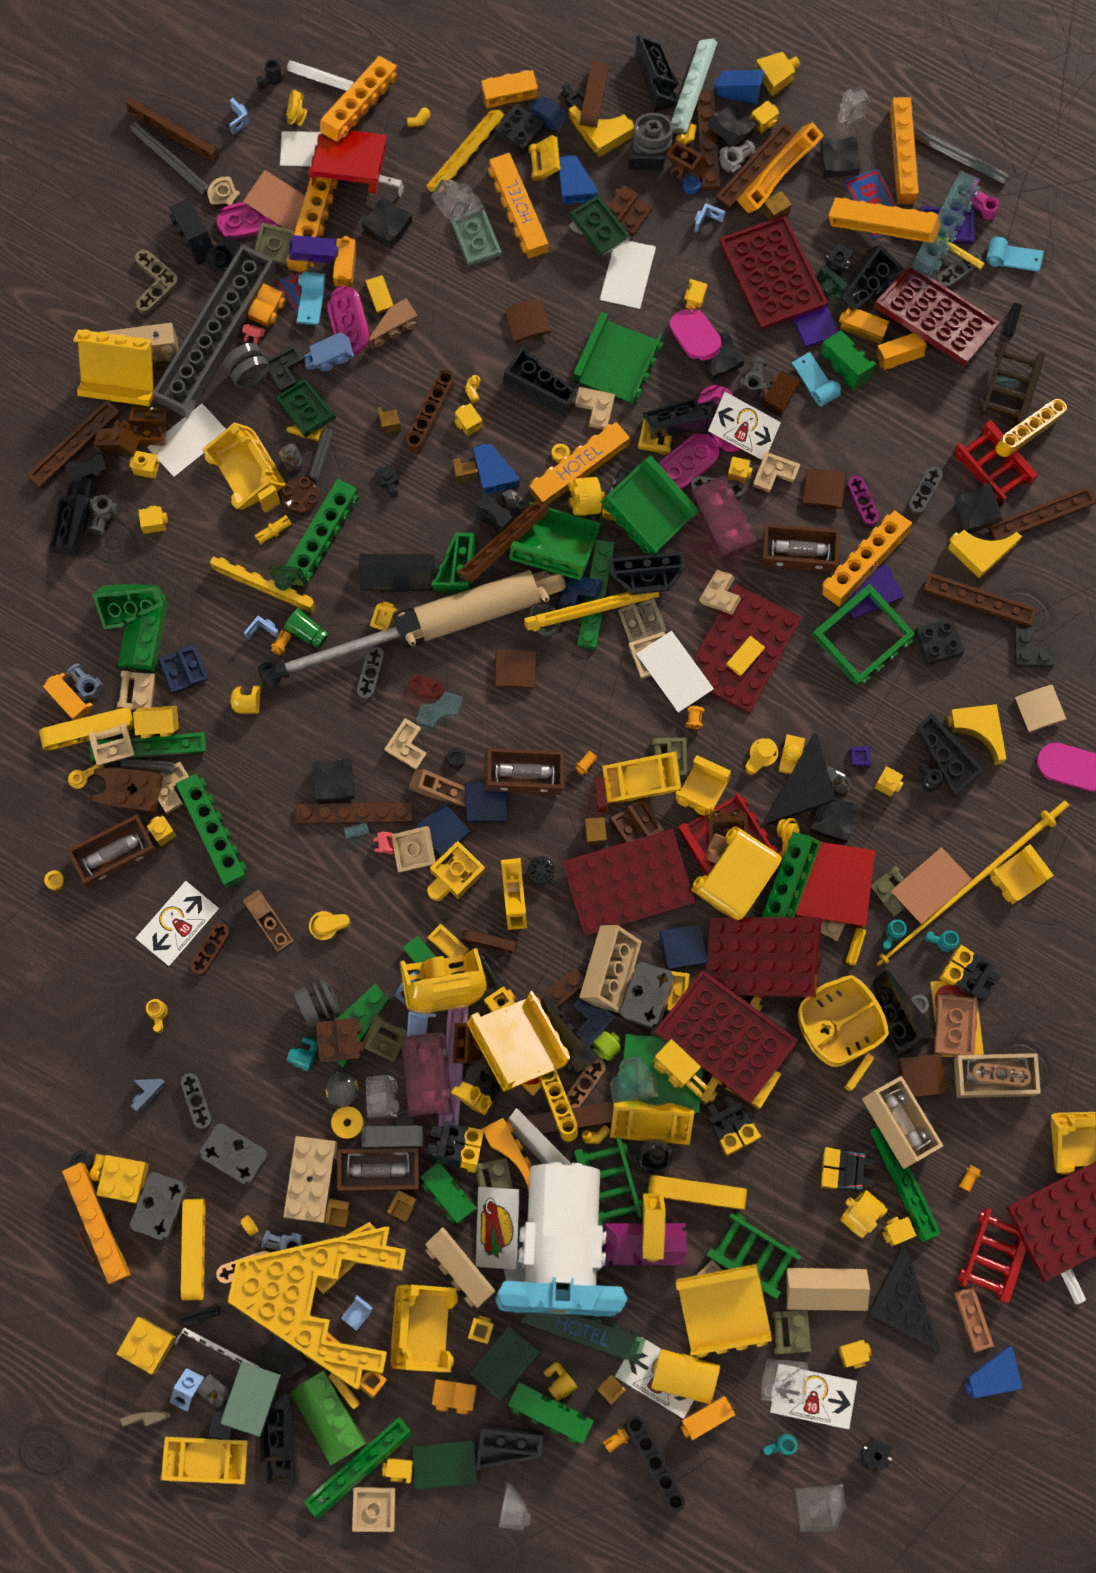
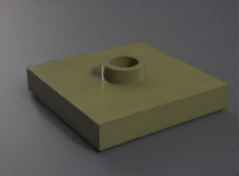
[254,222,295,267]

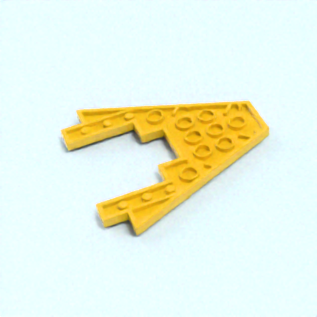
[228,1227,406,1390]

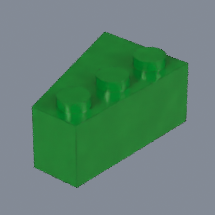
[821,330,876,391]
[431,532,478,593]
[420,1164,477,1226]

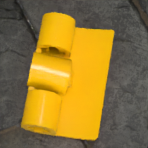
[651,1349,720,1404]

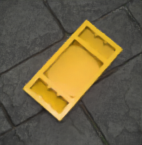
[603,752,681,804]
[610,1100,694,1145]
[161,1437,248,1484]

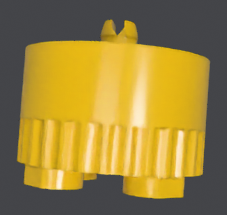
[568,477,605,516]
[840,1190,888,1238]

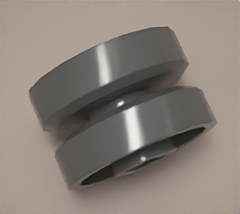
[633,113,673,157]
[223,343,271,389]

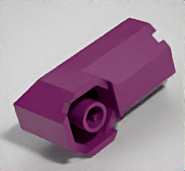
[604,1223,687,1266]

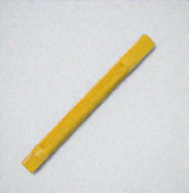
[524,592,659,631]

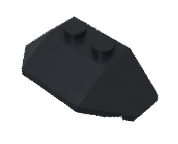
[609,551,686,595]

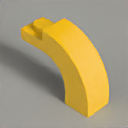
[501,858,527,930]

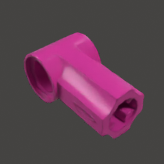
[964,187,999,220]

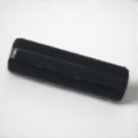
[1004,302,1022,337]
[180,1304,220,1326]

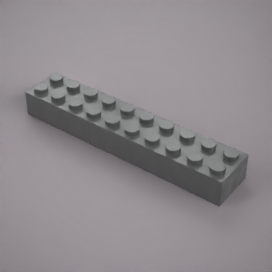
[152,245,276,418]

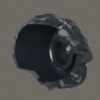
[636,1139,674,1173]

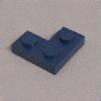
[556,576,603,610]
[572,998,615,1047]

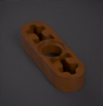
[190,923,230,975]
[461,930,518,954]

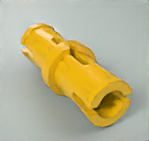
[254,515,292,545]

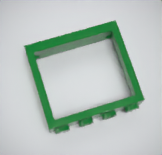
[811,583,915,686]

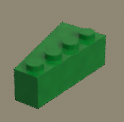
[317,984,390,1070]
[508,1382,594,1445]

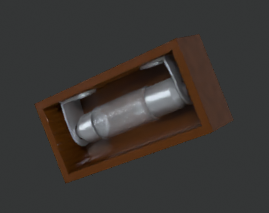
[761,524,840,572]
[484,748,564,794]
[67,814,158,888]
[337,1148,420,1192]

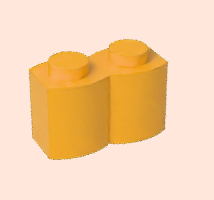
[248,284,286,328]
[432,1379,477,1415]

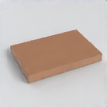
[934,995,977,1056]

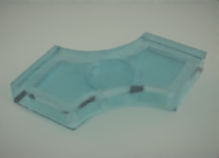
[415,692,463,728]

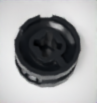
[528,856,555,886]

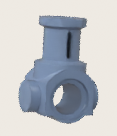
[66,663,104,702]
[261,1230,303,1251]

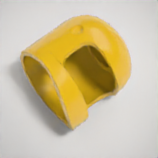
[230,685,261,714]

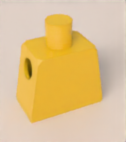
[755,52,800,96]

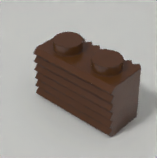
[761,370,800,416]

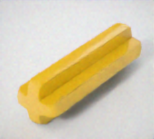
[845,928,866,966]

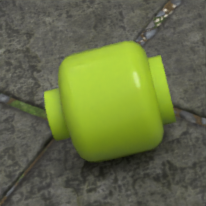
[592,1031,621,1061]

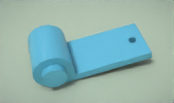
[986,237,1044,272]
[297,271,326,326]
[791,352,842,407]

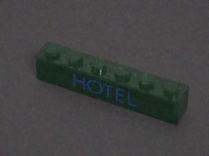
[522,1312,646,1364]

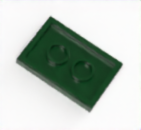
[569,195,631,257]
[275,378,336,437]
[470,1326,540,1401]
[412,1440,477,1489]

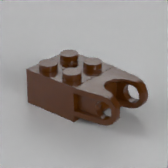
[89,768,162,813]

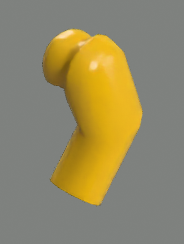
[407,108,430,127]
[676,124,696,145]
[465,375,480,403]
[581,1124,611,1144]
[89,1154,106,1182]

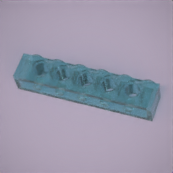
[912,171,981,277]

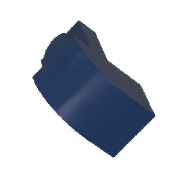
[527,96,568,132]

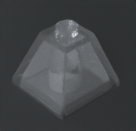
[761,1358,808,1405]
[499,1481,531,1531]
[795,1484,846,1532]

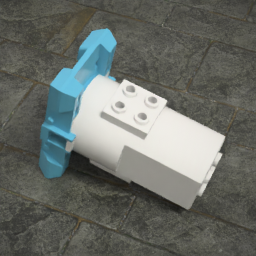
[495,1162,627,1317]

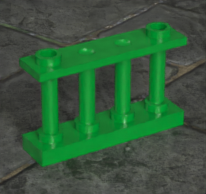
[574,1138,643,1229]
[706,1212,801,1300]

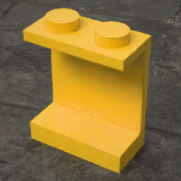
[676,755,731,815]
[989,844,1054,905]

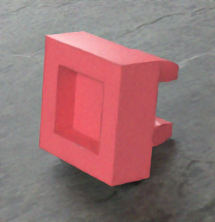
[242,324,266,344]
[373,832,394,854]

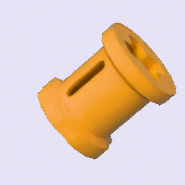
[686,706,704,729]

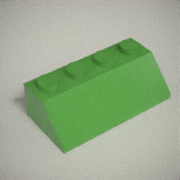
[290,1370,366,1466]

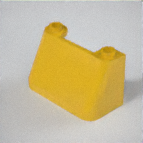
[202,422,286,510]
[691,826,782,920]
[1051,1112,1096,1175]
[390,1285,458,1372]

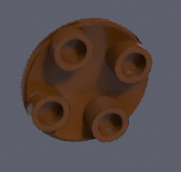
[282,477,319,513]

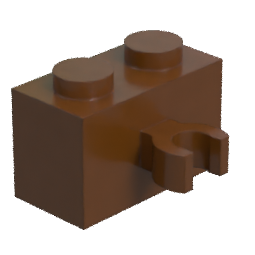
[666,140,710,182]
[93,420,140,455]
[453,1022,483,1065]

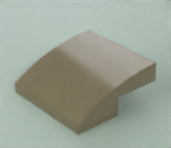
[618,597,668,642]
[120,1411,172,1427]

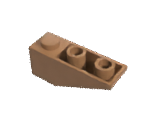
[369,298,418,349]
[242,889,294,952]

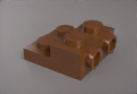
[606,185,653,237]
[707,809,748,844]
[316,1018,363,1063]

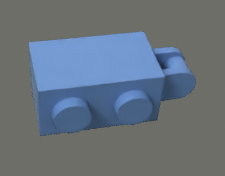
[303,332,354,371]

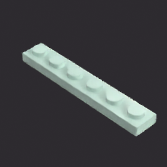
[671,38,717,133]

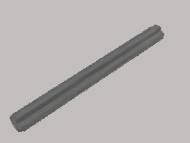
[130,122,208,194]
[914,128,1010,184]

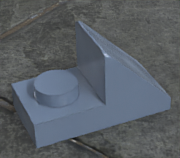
[131,1079,167,1113]

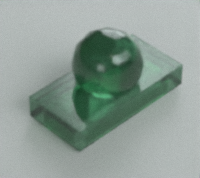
[817,265,847,298]
[268,565,308,591]

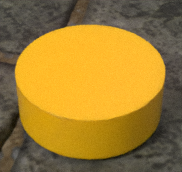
[551,444,570,463]
[44,870,65,891]
[241,1215,258,1236]

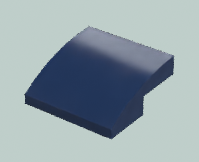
[158,645,209,694]
[465,783,507,823]
[415,803,471,856]
[659,925,708,970]

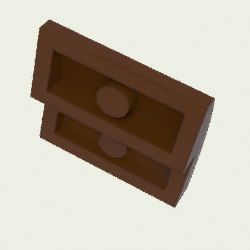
[504,299,552,344]
[129,407,168,445]
[803,469,847,509]
[494,649,536,690]
[608,799,664,843]
[898,1054,947,1098]

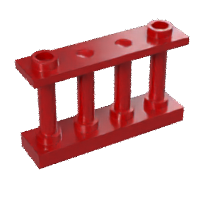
[954,420,1038,507]
[958,1208,1026,1303]

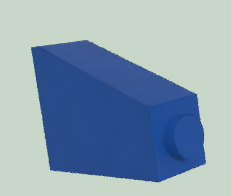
[714,70,764,105]
[559,155,598,205]
[473,444,520,495]
[964,1347,1023,1398]

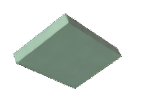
[450,207,502,267]
[220,1362,281,1437]

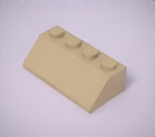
[579,925,642,1013]
[425,1228,496,1308]

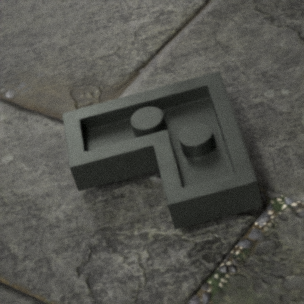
[267,344,304,393]
[1014,628,1054,668]

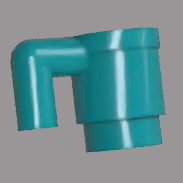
[881,920,907,951]
[924,930,959,952]
[287,1036,318,1072]
[762,1434,798,1455]

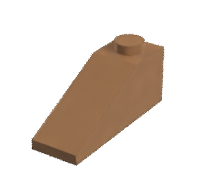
[409,769,465,808]

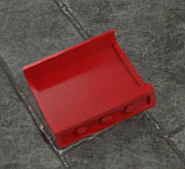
[308,130,387,194]
[678,793,779,876]
[795,842,875,929]

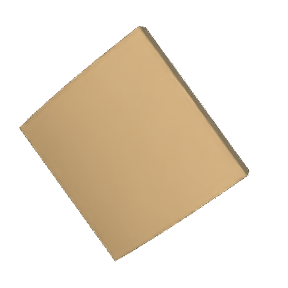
[1015,685,1067,733]

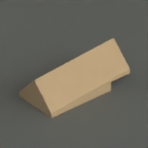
[786,1268,870,1311]

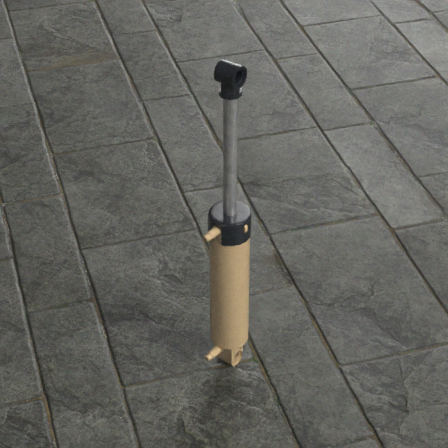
[257,570,566,687]

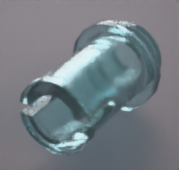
[995,370,1019,385]
[344,822,369,840]

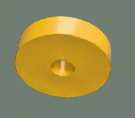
[331,1106,364,1139]

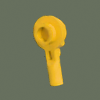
[68,764,105,789]

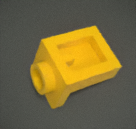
[370,601,398,631]

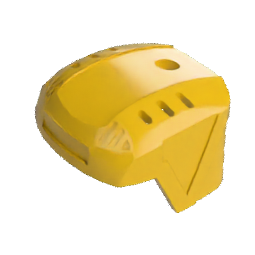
[400,948,487,1014]
[798,975,889,1067]

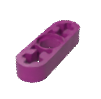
[847,476,879,527]

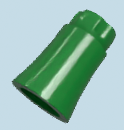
[284,608,328,648]

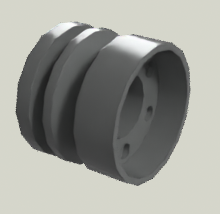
[293,978,341,1029]

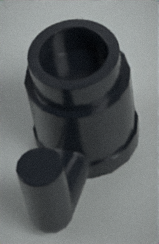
[256,59,283,90]

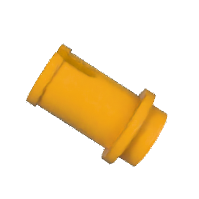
[271,630,292,655]
[574,751,597,776]
[959,1165,981,1192]
[603,1428,630,1453]

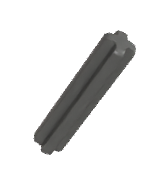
[309,428,333,481]
[120,759,176,774]

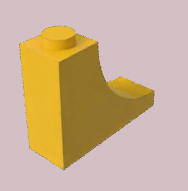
[569,106,634,158]
[948,530,1022,579]
[946,704,1006,765]
[642,1194,666,1262]

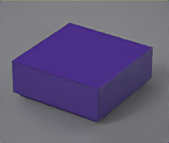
[850,747,871,767]

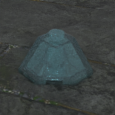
[610,1057,658,1104]

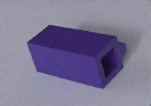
[288,235,338,263]

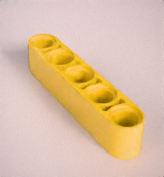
[996,399,1067,457]
[39,708,134,750]
[538,1070,578,1142]
[647,1175,747,1210]
[181,1199,205,1301]

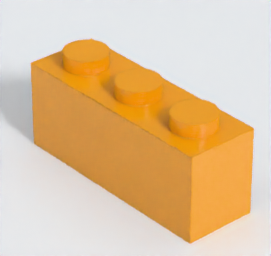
[481,70,538,109]

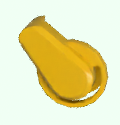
[286,90,307,126]
[745,738,778,775]
[777,818,799,858]
[309,911,351,940]

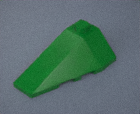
[92,584,165,629]

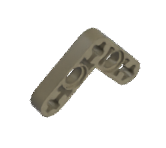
[135,250,179,315]

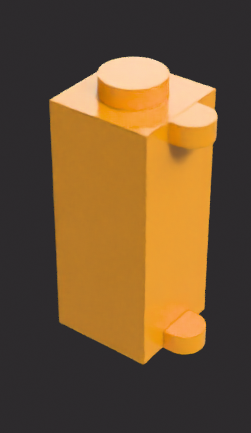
[333,236,356,287]
[839,307,890,344]
[877,333,927,370]
[43,673,93,720]
[680,1396,735,1440]

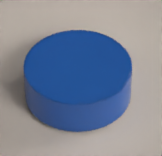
[683,175,701,194]

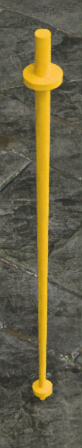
[877,800,1069,966]

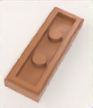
[954,1287,994,1353]

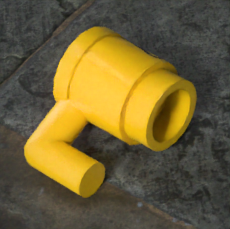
[146,999,168,1034]
[543,1362,578,1401]

